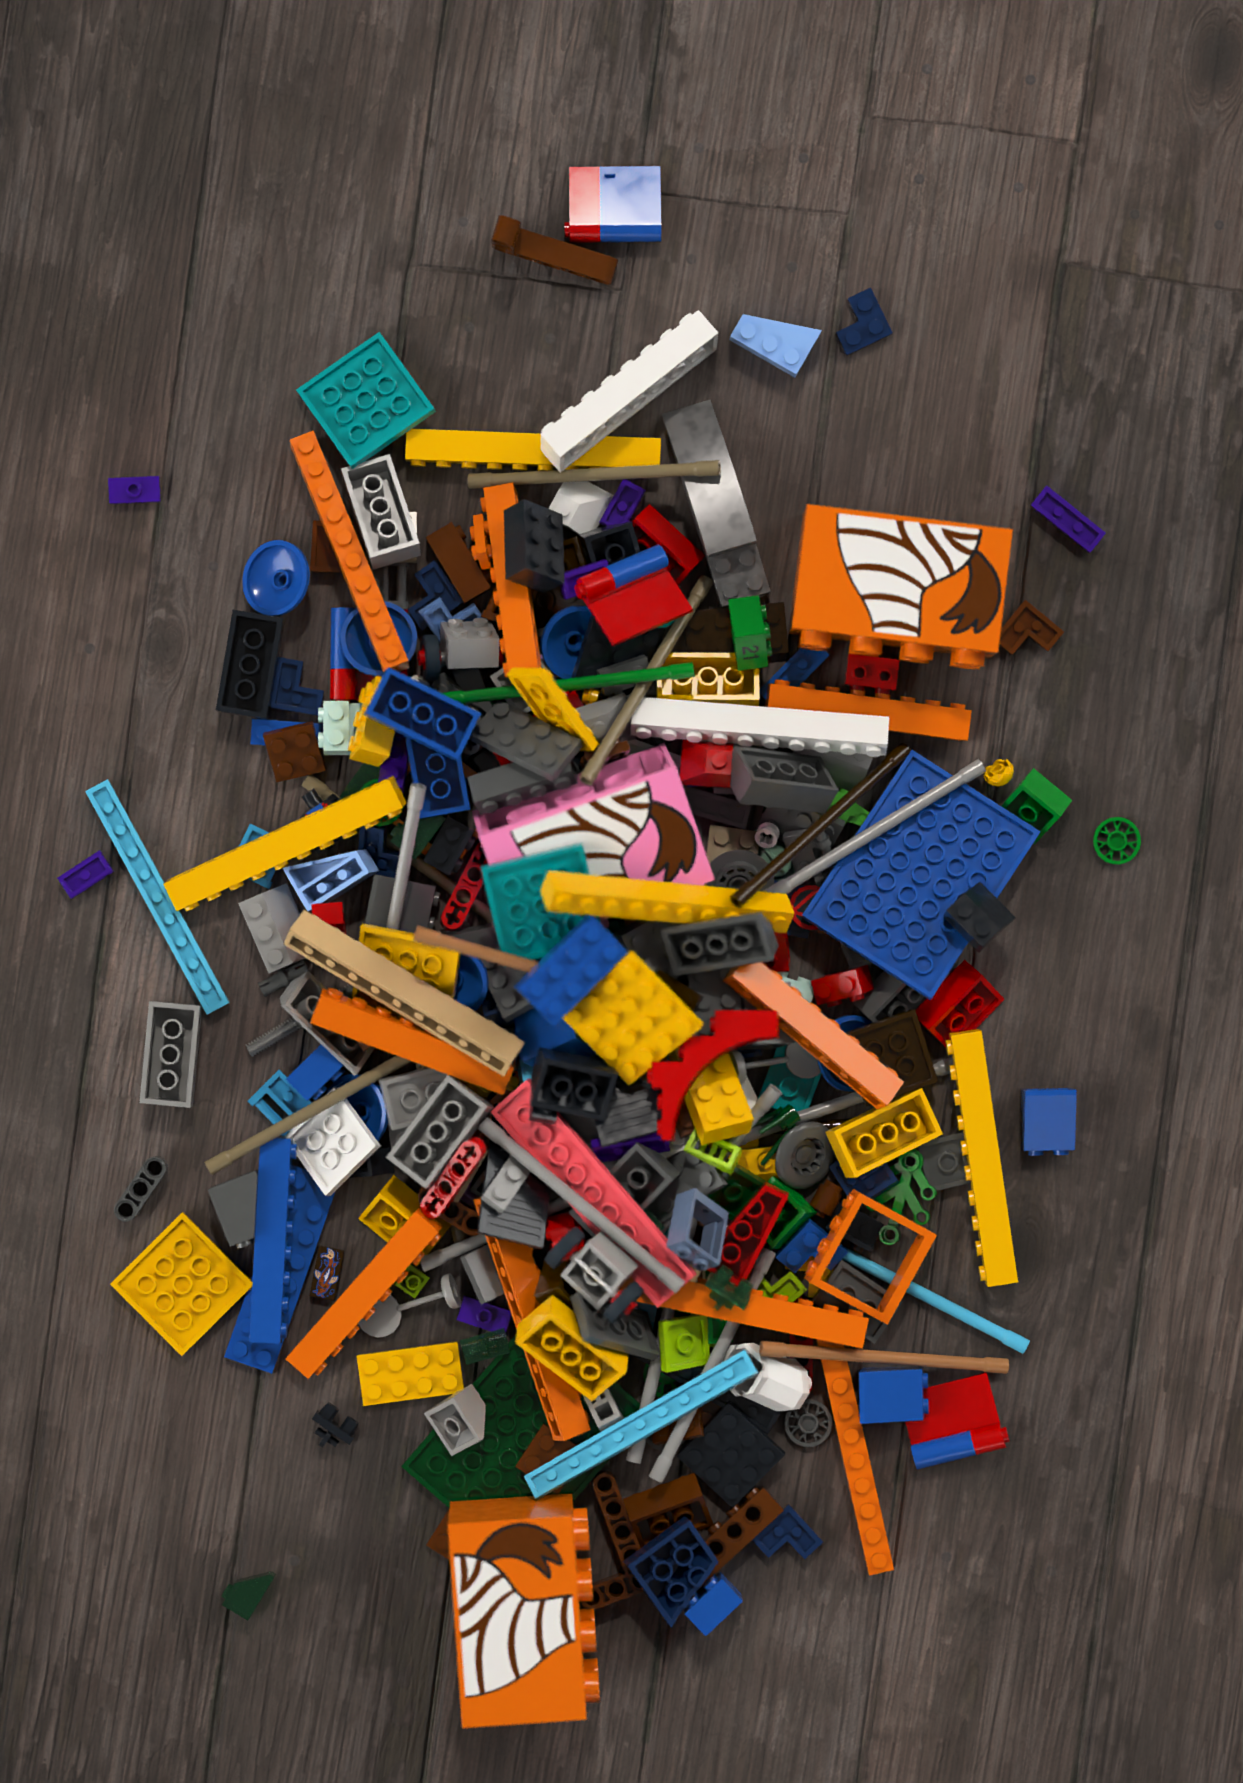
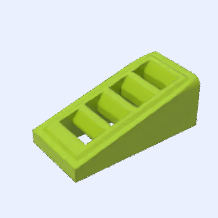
[684,1128,742,1175]

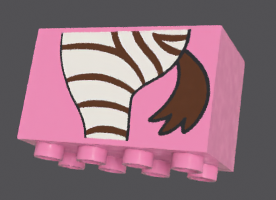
[472,743,715,929]

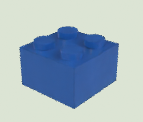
[286,1044,345,1101]
[684,1572,743,1636]

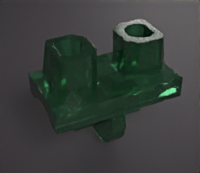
[705,1265,753,1311]
[460,1328,511,1365]

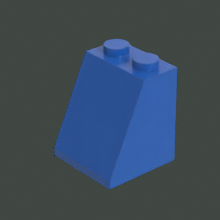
[514,1008,598,1067]
[1021,1088,1077,1156]
[859,1367,929,1424]

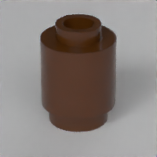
[809,1179,843,1218]

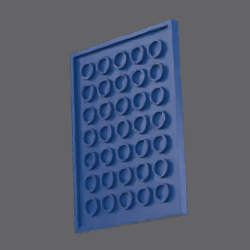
[802,750,1041,1000]

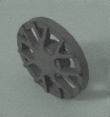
[784,1399,832,1447]

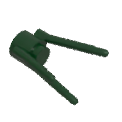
[754,1104,801,1166]

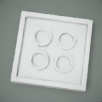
[284,1087,381,1196]

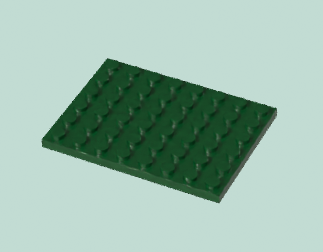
[401,1333,640,1508]

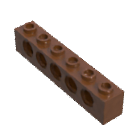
[697,1485,784,1590]

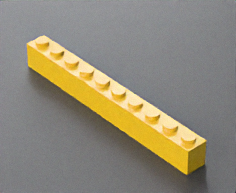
[405,429,661,471]
[163,775,407,912]
[540,871,794,933]
[946,1029,1018,1287]

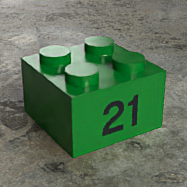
[728,595,772,671]

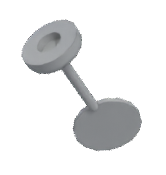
[728,1041,821,1084]
[358,1273,461,1338]

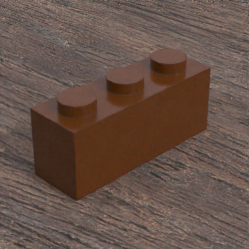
[426,522,492,605]

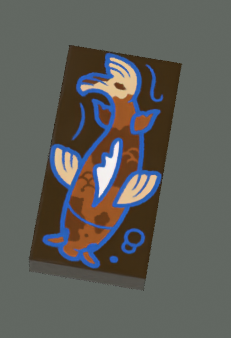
[309,1245,345,1300]

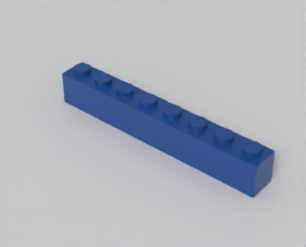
[249,1137,297,1344]

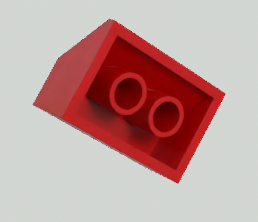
[632,504,705,586]
[915,960,1005,1048]

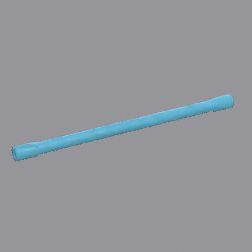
[842,1247,1030,1354]

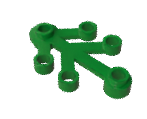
[866,1149,937,1245]

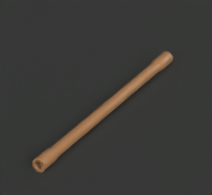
[413,926,538,972]
[759,1341,1009,1374]

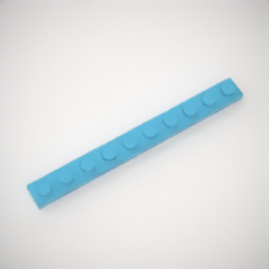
[85,779,230,1015]
[524,1350,758,1500]

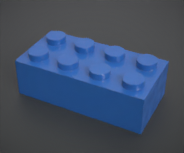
[363,667,481,761]
[405,736,470,819]
[514,915,628,1026]

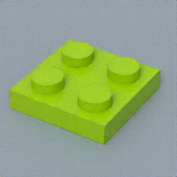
[658,1314,710,1373]

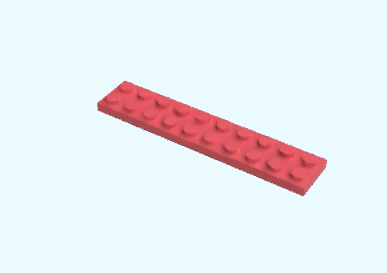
[490,1078,697,1308]

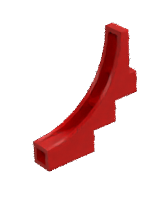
[647,1010,779,1142]

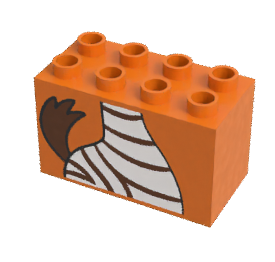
[788,504,1013,670]
[448,1493,600,1728]

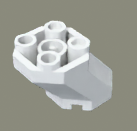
[721,1343,812,1411]

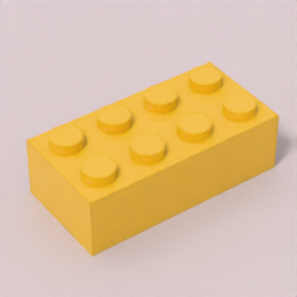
[656,653,759,706]
[669,1046,754,1145]
[825,1088,943,1178]
[515,1295,629,1401]

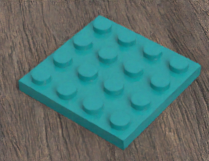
[296,332,436,469]
[481,842,601,967]

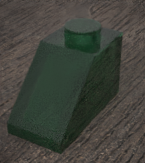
[390,816,446,860]
[221,1571,276,1621]

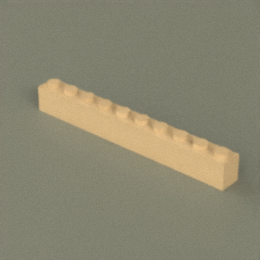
[284,910,525,1076]

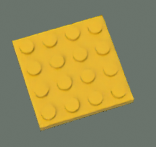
[352,923,461,1017]
[562,950,703,1085]
[110,1212,252,1356]

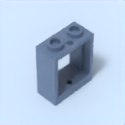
[666,1188,729,1271]

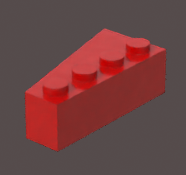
[707,1182,789,1288]

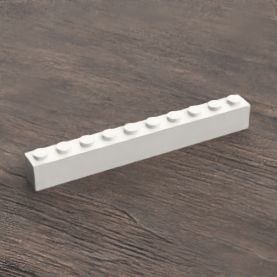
[631,697,889,757]

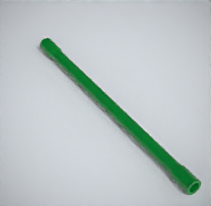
[441,662,695,705]

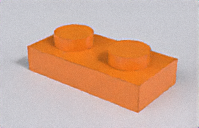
[470,514,492,570]

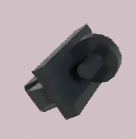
[312,1402,359,1448]

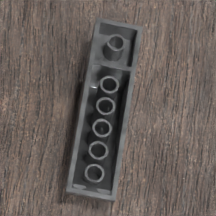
[662,400,771,608]

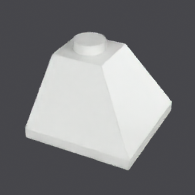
[549,481,614,534]

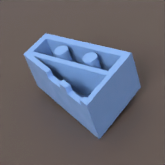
[729,314,822,378]
[282,849,379,912]

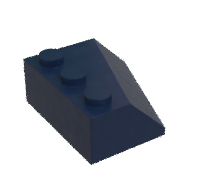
[623,1516,719,1627]

